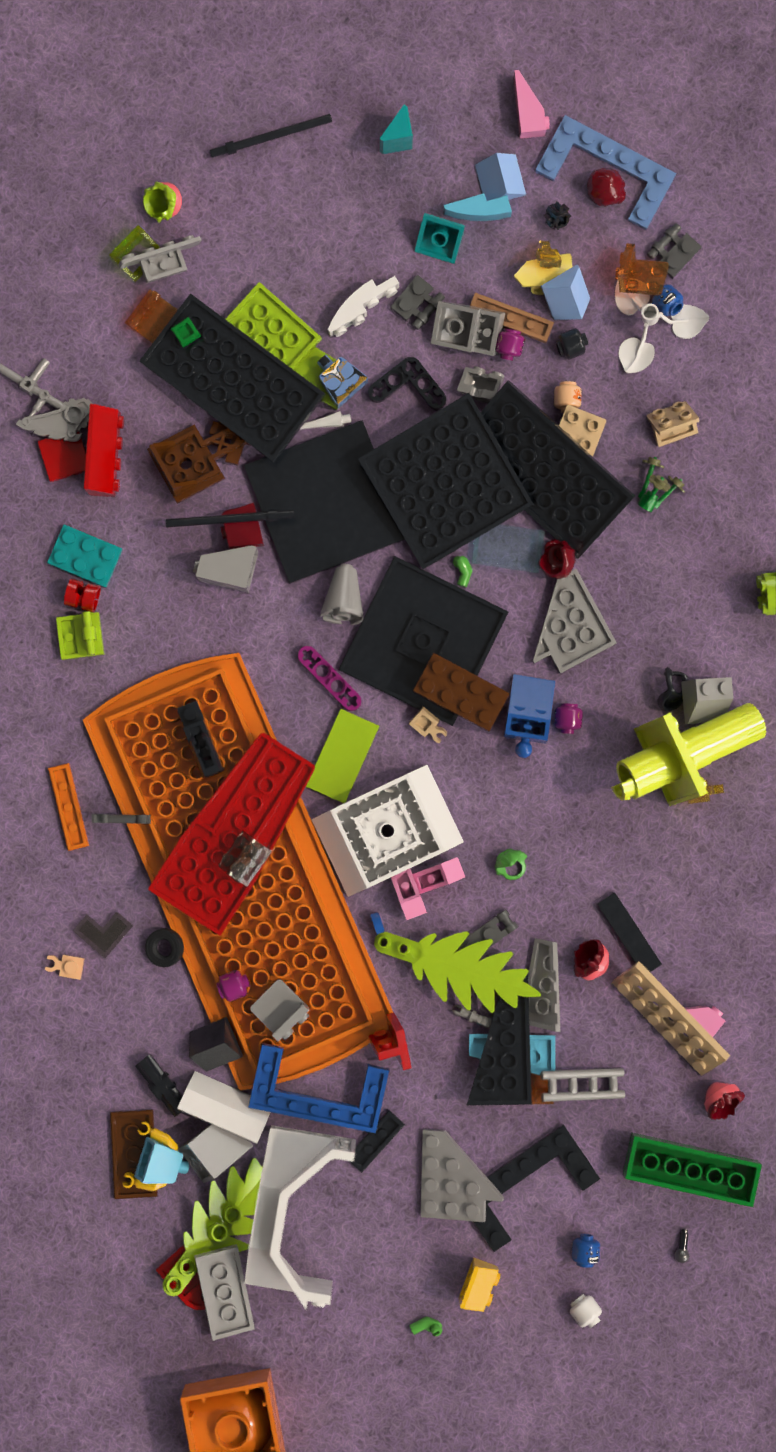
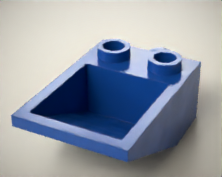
[504,674,555,758]

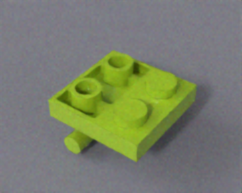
[56,612,105,660]

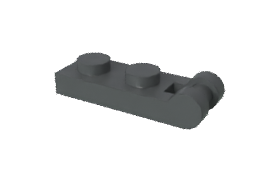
[460,909,518,949]

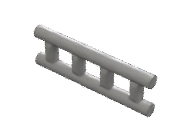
[540,1068,625,1102]

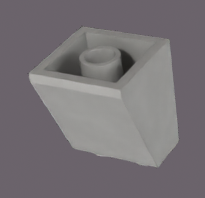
[193,546,259,593]
[178,1124,253,1183]

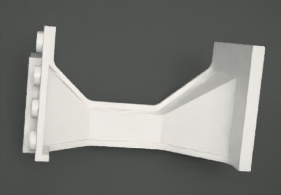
[244,1125,356,1309]

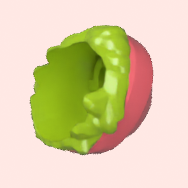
[143,182,182,223]

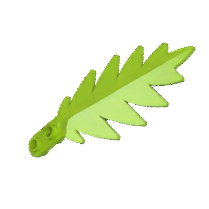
[374,931,541,1013]
[162,1158,263,1296]

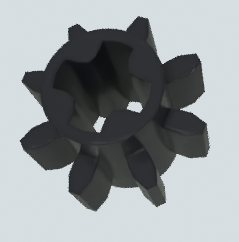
[544,201,571,230]

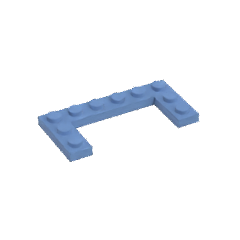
[535,115,677,230]

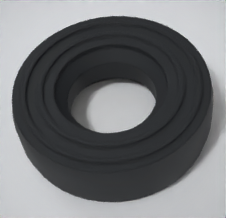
[145,928,184,967]

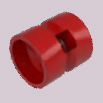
[64,578,101,612]

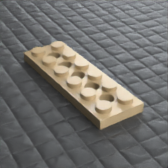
[612,962,730,1076]

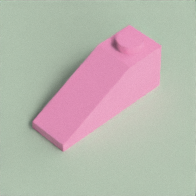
[513,70,549,139]

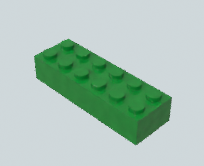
[622,1132,762,1207]

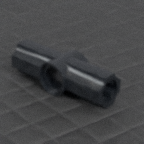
[135,1054,183,1117]

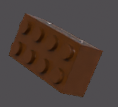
[413,653,510,732]

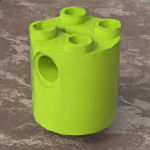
[756,572,776,615]

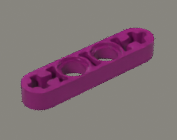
[298,646,361,711]

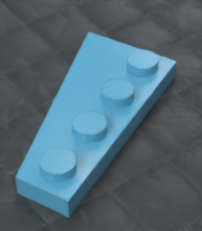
[469,1034,555,1075]

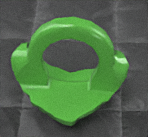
[495,849,527,880]

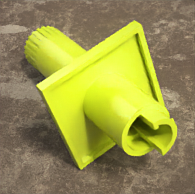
[611,703,766,806]

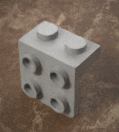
[250,979,310,1041]

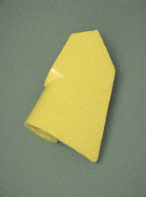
[514,253,572,295]

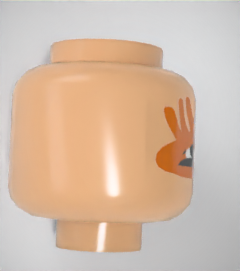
[554,381,582,414]

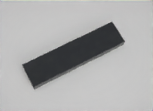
[597,892,662,972]

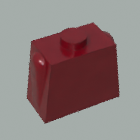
[220,502,264,550]

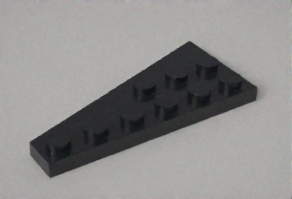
[466,974,532,1106]

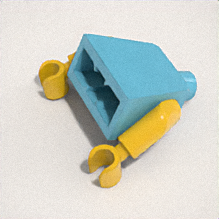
[122,1121,189,1191]

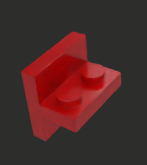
[368,1012,412,1070]

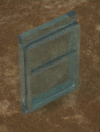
[472,524,545,573]

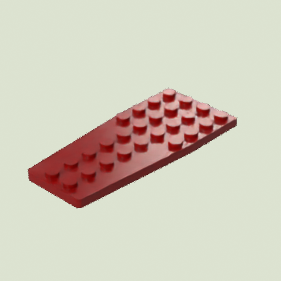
[148,733,315,936]

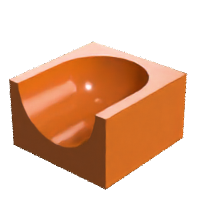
[180,1368,286,1452]

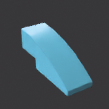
[443,193,512,221]

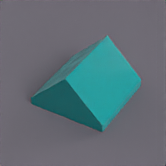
[380,105,413,154]
[414,213,465,264]

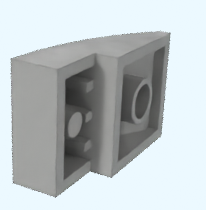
[431,301,505,356]

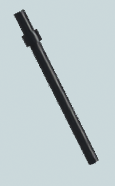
[210,114,332,158]
[166,509,295,528]

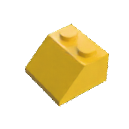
[459,1257,501,1312]

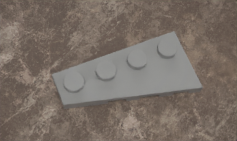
[528,938,560,1032]

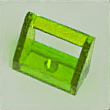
[109,225,160,283]

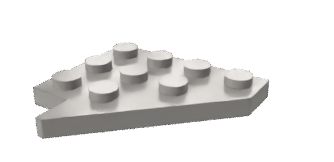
[533,569,617,674]
[421,1129,504,1222]

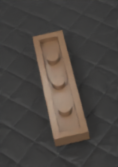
[470,293,554,343]

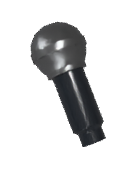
[674,1229,690,1263]

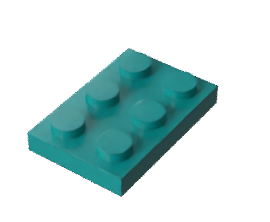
[47,524,123,588]

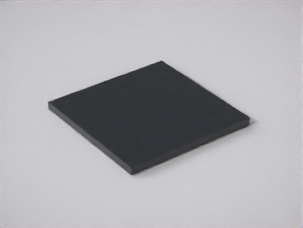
[244,420,405,584]
[338,556,509,726]

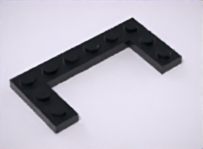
[473,1124,600,1252]

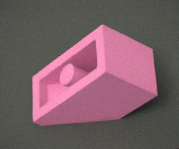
[412,857,465,894]
[391,868,427,920]
[685,1006,725,1037]

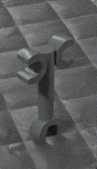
[92,814,151,824]

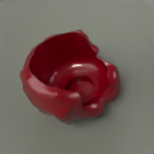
[587,168,626,207]
[538,539,576,579]

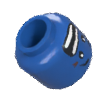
[652,284,684,316]
[571,1234,600,1268]

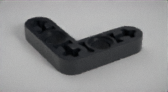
[368,357,446,410]

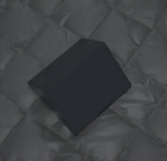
[189,1017,244,1072]

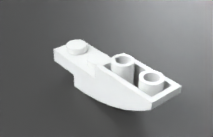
[328,276,399,337]

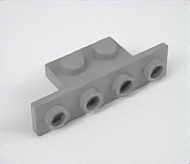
[118,235,202,283]

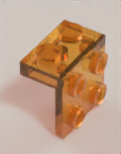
[615,243,669,295]

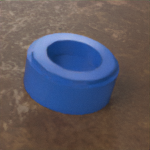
[370,912,385,934]

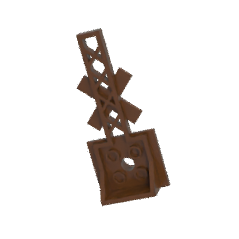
[147,421,251,504]

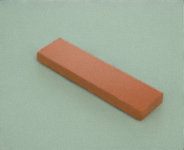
[48,763,89,851]

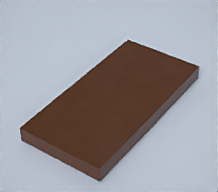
[110,1109,158,1199]

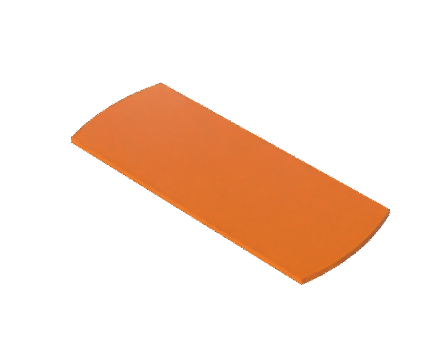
[83,653,393,1091]

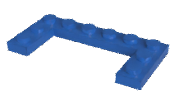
[248,1043,389,1133]

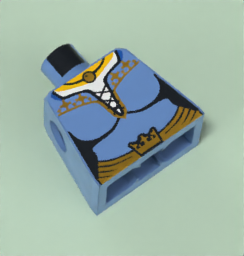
[317,355,368,409]

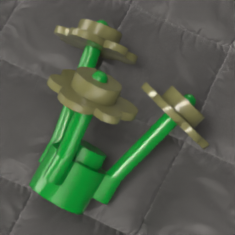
[637,457,685,512]

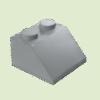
[681,677,734,724]

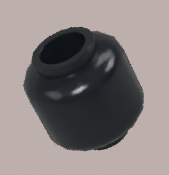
[555,328,588,360]

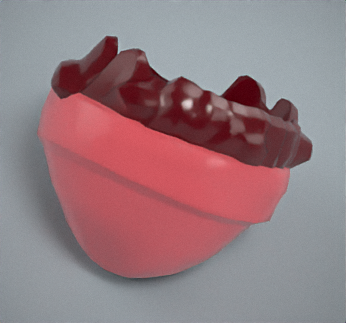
[574,939,609,981]
[704,1082,745,1120]

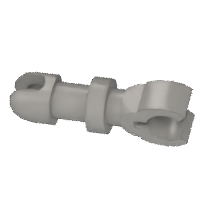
[452,1004,492,1029]

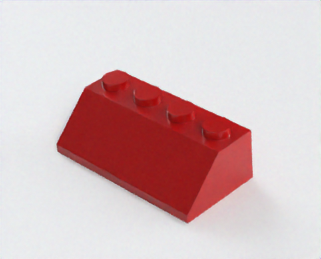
[84,404,124,497]

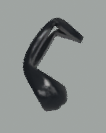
[657,667,689,711]

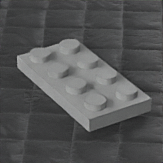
[194,1244,255,1341]

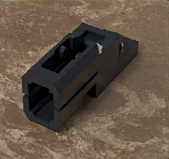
[177,701,224,778]

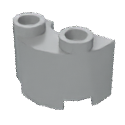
[457,366,504,403]

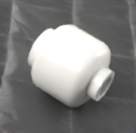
[570,1294,602,1328]

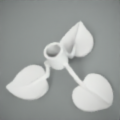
[615,277,709,373]

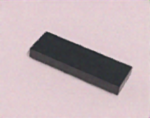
[349,1110,405,1173]

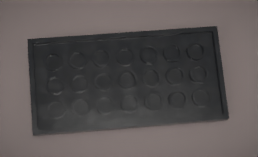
[139,293,326,463]
[481,380,635,559]

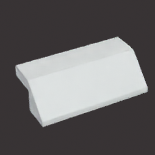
[177,1071,271,1144]

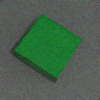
[171,317,201,348]

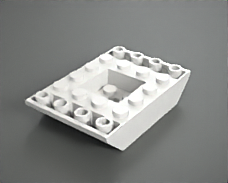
[311,765,464,897]

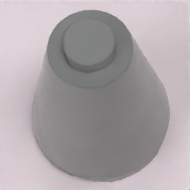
[320,564,363,625]

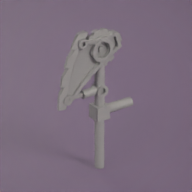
[0,358,93,442]

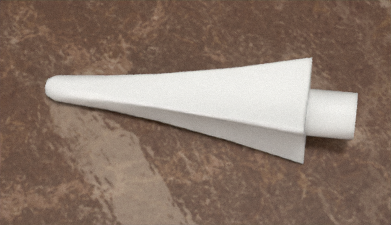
[300,411,352,429]

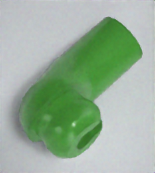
[453,556,473,588]
[409,1317,442,1336]

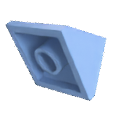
[475,153,526,201]
[541,265,590,320]

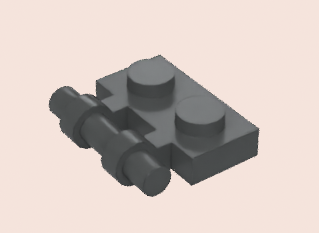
[647,223,702,279]
[391,275,445,330]

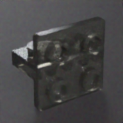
[219,831,272,887]

